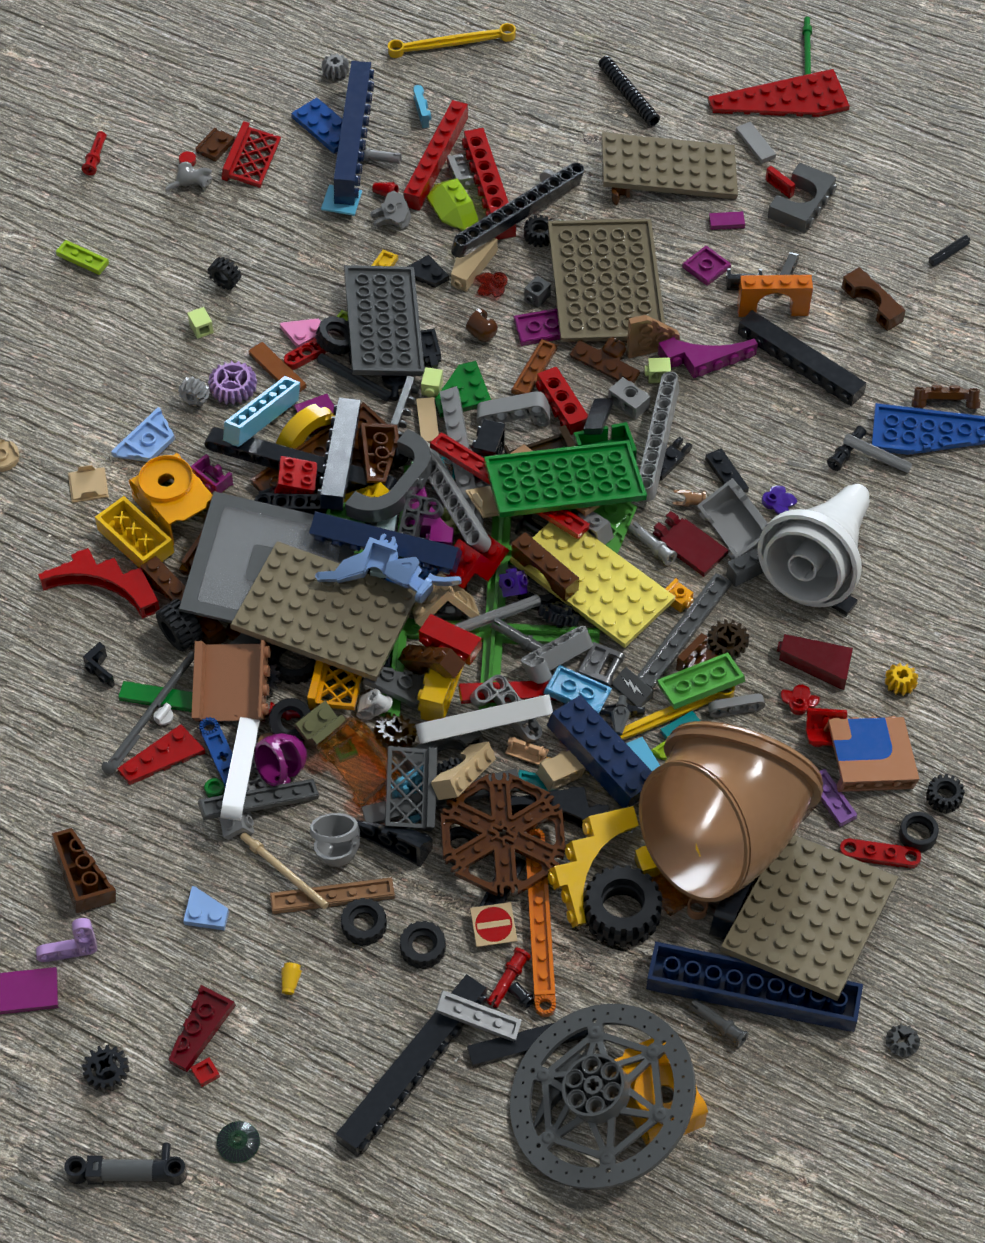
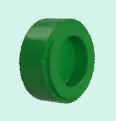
[204,778,225,798]

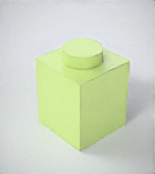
[188,307,214,339]
[421,367,443,397]

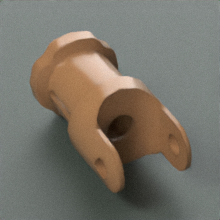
[672,490,706,507]

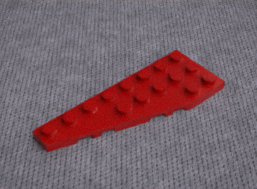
[708,69,850,117]

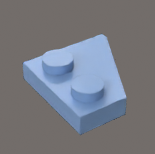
[183,886,229,931]

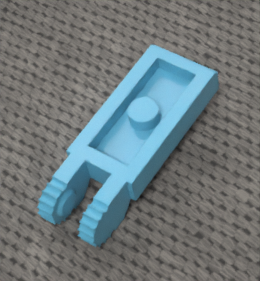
[413,85,431,128]

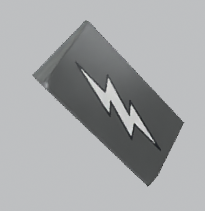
[611,667,653,707]

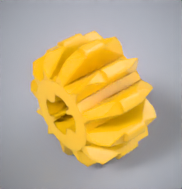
[885,662,918,696]

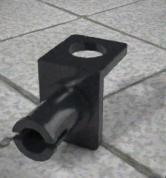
[514,514,543,536]

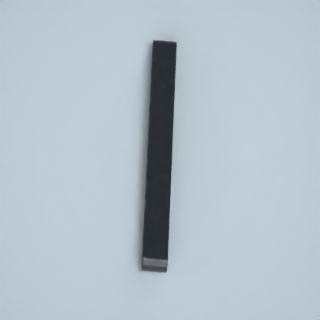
[451,163,584,258]
[204,427,398,491]

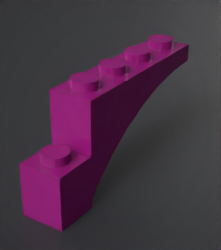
[658,337,758,378]
[407,486,454,546]

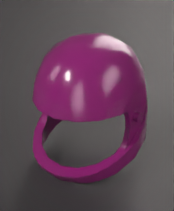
[254,733,308,786]

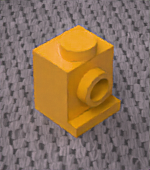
[665,578,694,613]

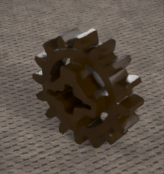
[707,619,749,657]
[374,714,417,748]

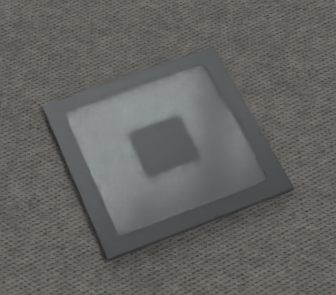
[179,491,355,623]

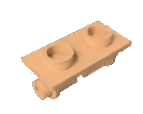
[505,736,549,766]

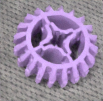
[208,360,257,405]

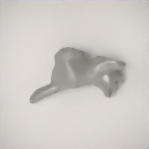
[165,162,213,191]

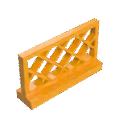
[307,660,362,710]

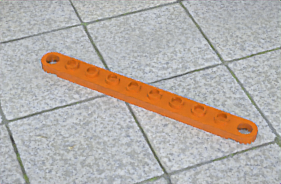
[526,828,556,1017]

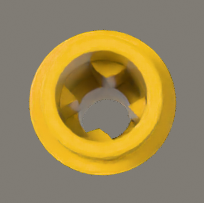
[281,962,302,995]

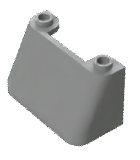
[697,478,768,560]

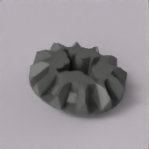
[886,1024,920,1057]

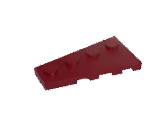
[168,985,236,1072]

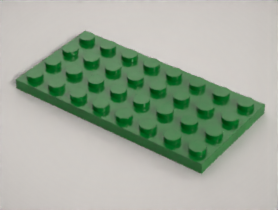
[484,440,647,518]

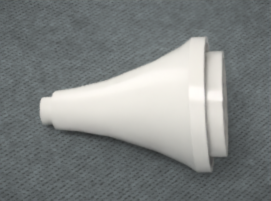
[757,484,870,607]

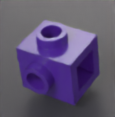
[499,568,528,597]

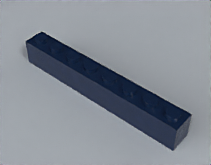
[309,511,462,575]

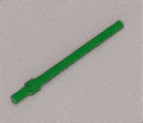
[802,17,812,75]

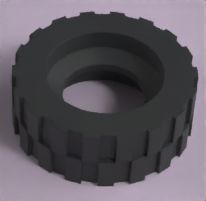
[315,316,350,355]
[269,698,311,740]
[341,898,387,946]
[400,921,446,969]

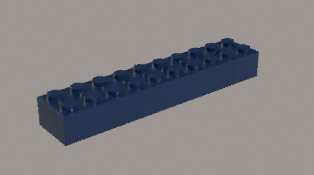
[334,61,374,205]
[646,941,863,1032]

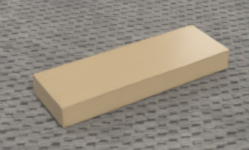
[416,397,439,443]

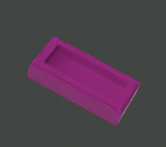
[709,211,745,230]

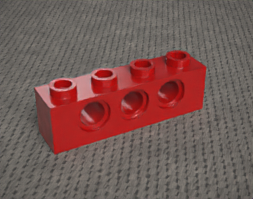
[536,366,588,435]

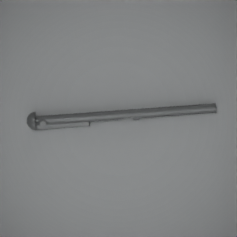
[102,651,194,774]

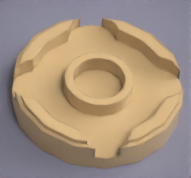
[0,439,20,472]

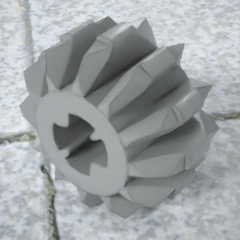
[322,53,349,81]
[178,376,210,407]

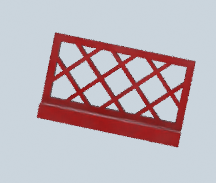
[221,121,281,188]

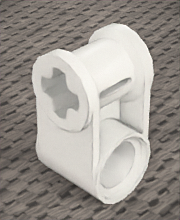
[356,689,393,720]

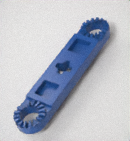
[199,717,248,791]

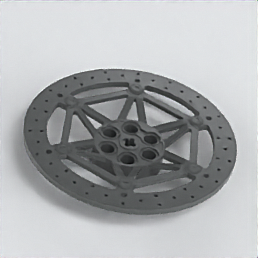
[510,1004,696,1190]

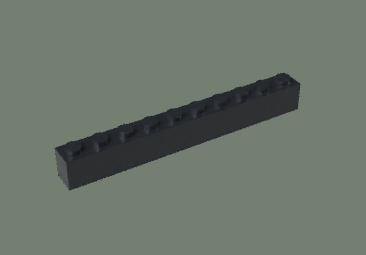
[336,974,488,1156]

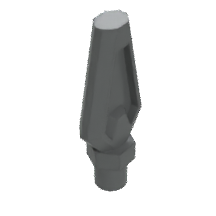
[611,695,630,736]

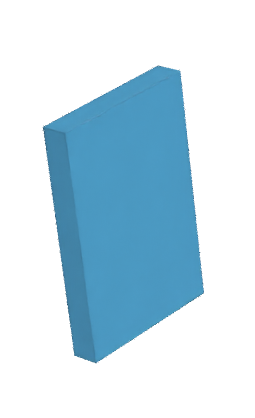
[544,665,612,714]

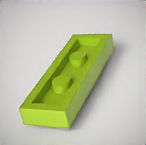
[56,240,109,275]

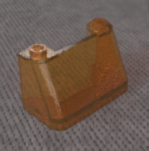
[316,715,404,807]

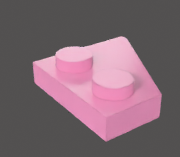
[280,318,321,348]

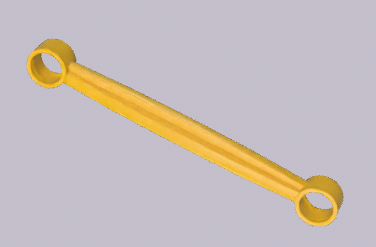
[388,23,516,58]
[620,686,735,740]

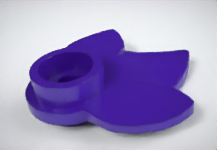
[762,485,798,514]

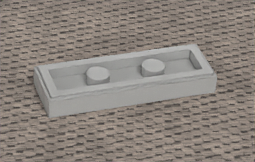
[736,121,776,164]

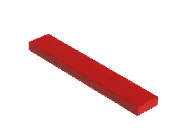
[458,680,556,704]

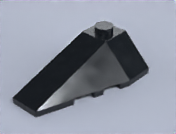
[356,820,433,867]

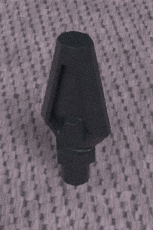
[600,702,645,717]

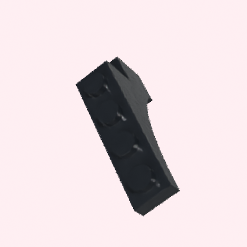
[511,787,610,828]

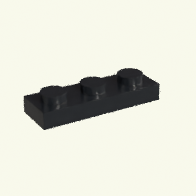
[705,448,749,493]

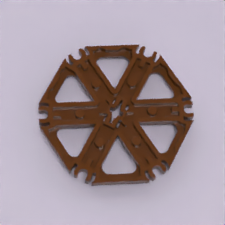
[440,773,566,896]

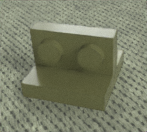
[294,701,347,748]

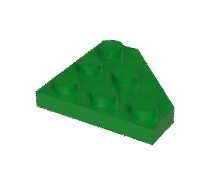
[435,361,491,417]

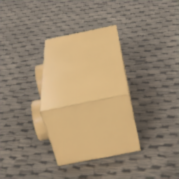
[536,750,585,791]

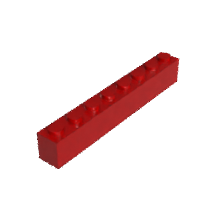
[403,100,468,211]

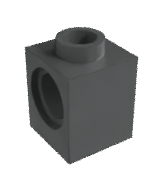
[524,276,551,308]

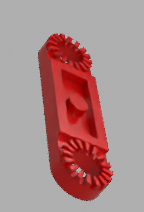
[839,838,921,869]

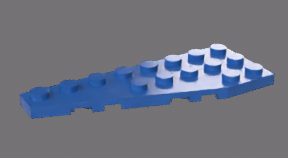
[872,403,985,455]

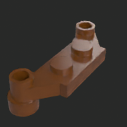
[911,384,981,409]

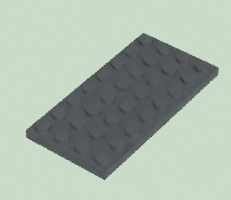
[344,265,425,376]

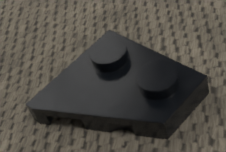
[407,255,449,288]

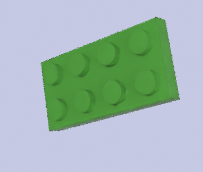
[657,652,745,710]

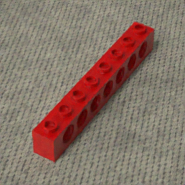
[462,128,516,240]

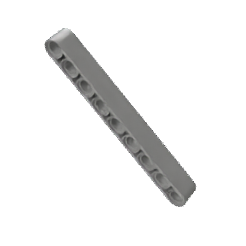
[640,371,679,502]
[426,441,491,553]

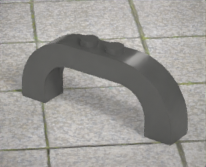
[345,429,432,522]

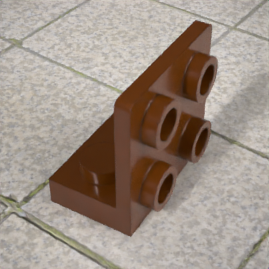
[676,633,718,671]

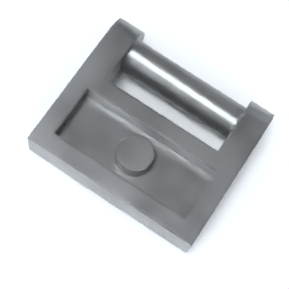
[578,642,625,687]

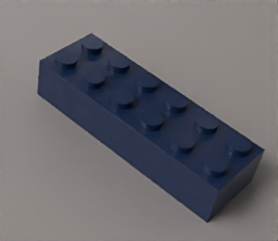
[546,695,652,808]

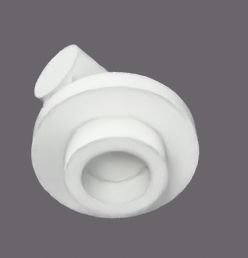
[154,703,173,725]

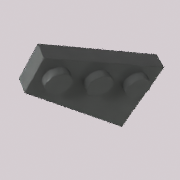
[362,667,425,708]

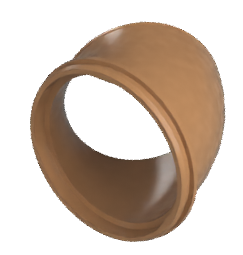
[639,721,823,902]

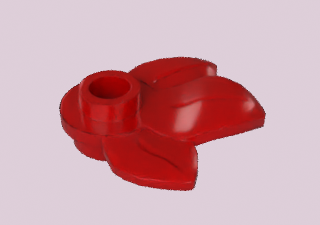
[781,684,820,715]

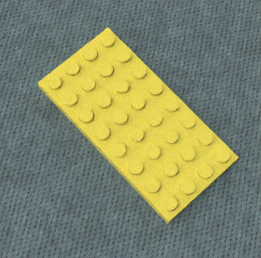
[510,522,675,648]

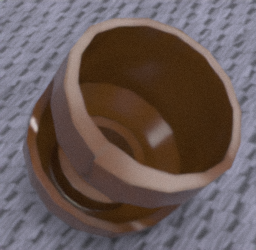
[466,309,498,342]

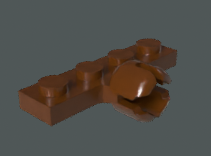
[570,337,640,383]

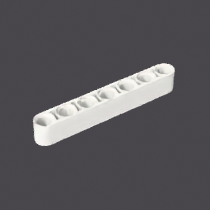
[415,695,553,744]
[220,717,260,821]

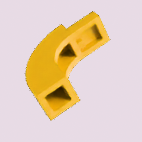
[276,404,333,449]

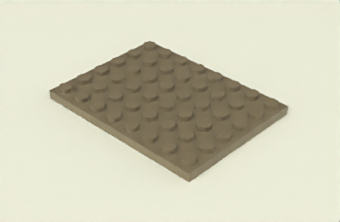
[547,218,665,342]
[231,541,416,681]
[720,835,898,1001]

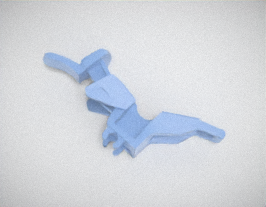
[315,534,461,603]

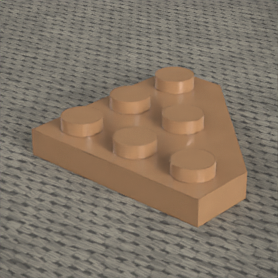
[626,315,680,359]

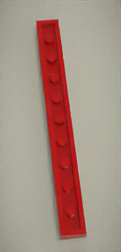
[430,432,590,539]

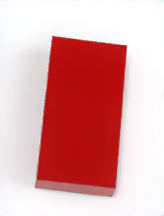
[765,166,795,198]

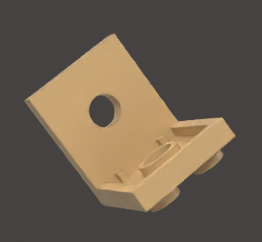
[412,573,480,627]

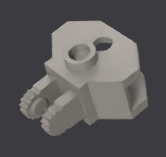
[370,191,412,229]

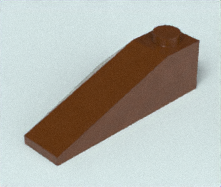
[357,423,399,484]

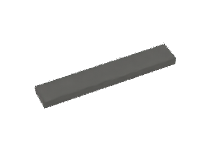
[198,779,319,820]

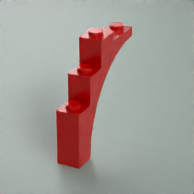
[38,548,160,618]

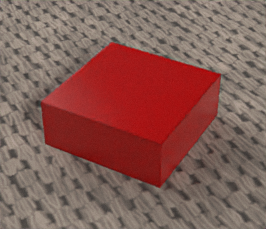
[190,1057,220,1088]

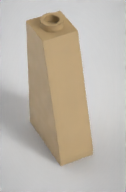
[451,227,498,292]

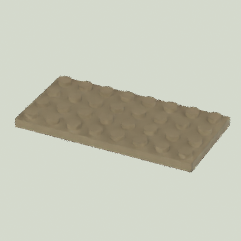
[601,132,738,199]

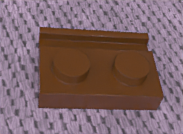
[195,127,235,162]

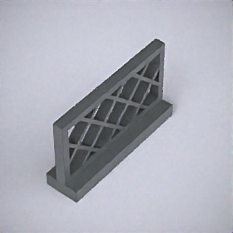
[384,746,437,831]

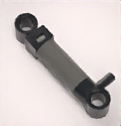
[64,1142,187,1185]

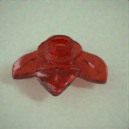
[475,272,508,298]

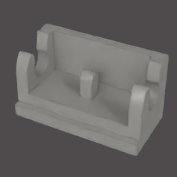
[447,154,475,189]

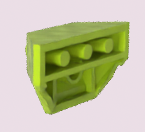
[427,178,479,231]

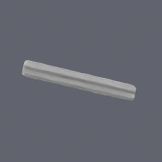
[843,434,912,473]

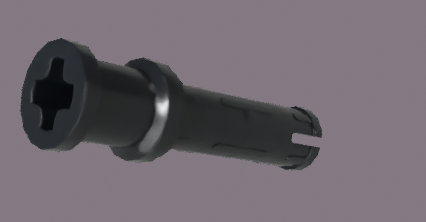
[827,426,867,471]

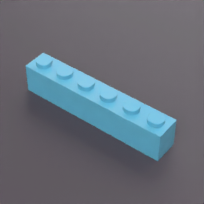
[223,376,300,447]

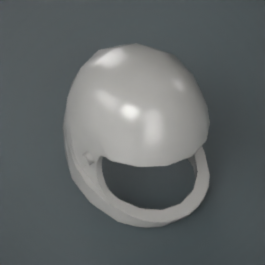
[310,813,360,867]

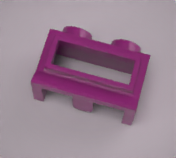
[190,454,234,494]

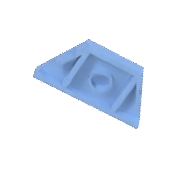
[111,407,175,462]

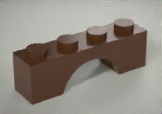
[841,267,906,331]
[511,532,579,601]
[398,644,465,679]

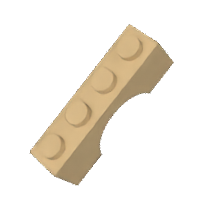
[431,742,496,800]

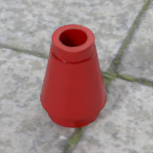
[372,182,399,197]

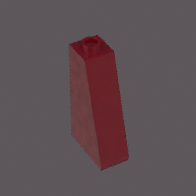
[777,634,853,690]

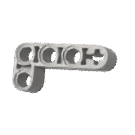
[477,391,550,427]
[521,626,593,683]
[470,675,542,743]

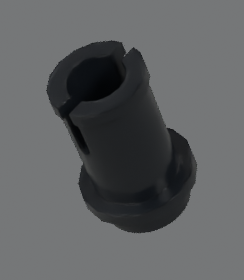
[508,982,534,1008]

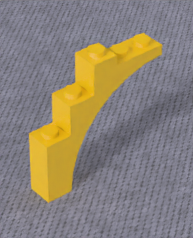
[548,806,639,928]

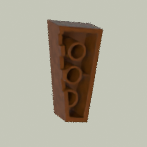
[52,828,116,913]

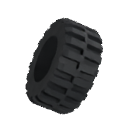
[583,865,662,947]

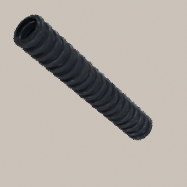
[598,56,660,126]

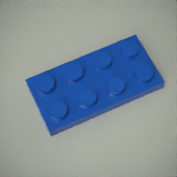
[291,98,343,154]

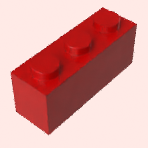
[419,614,482,665]

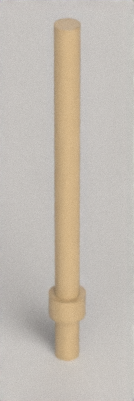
[240,832,329,909]

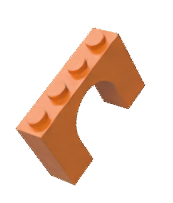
[737,275,813,317]

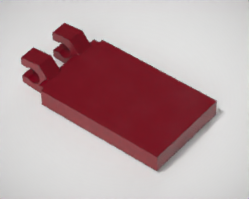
[653,511,728,577]

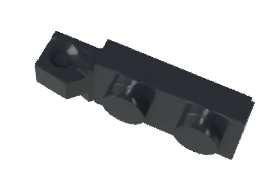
[420,328,441,369]

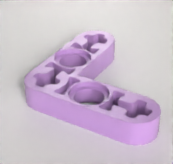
[36,918,97,962]

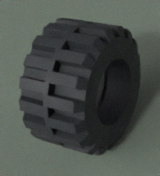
[156,599,203,652]

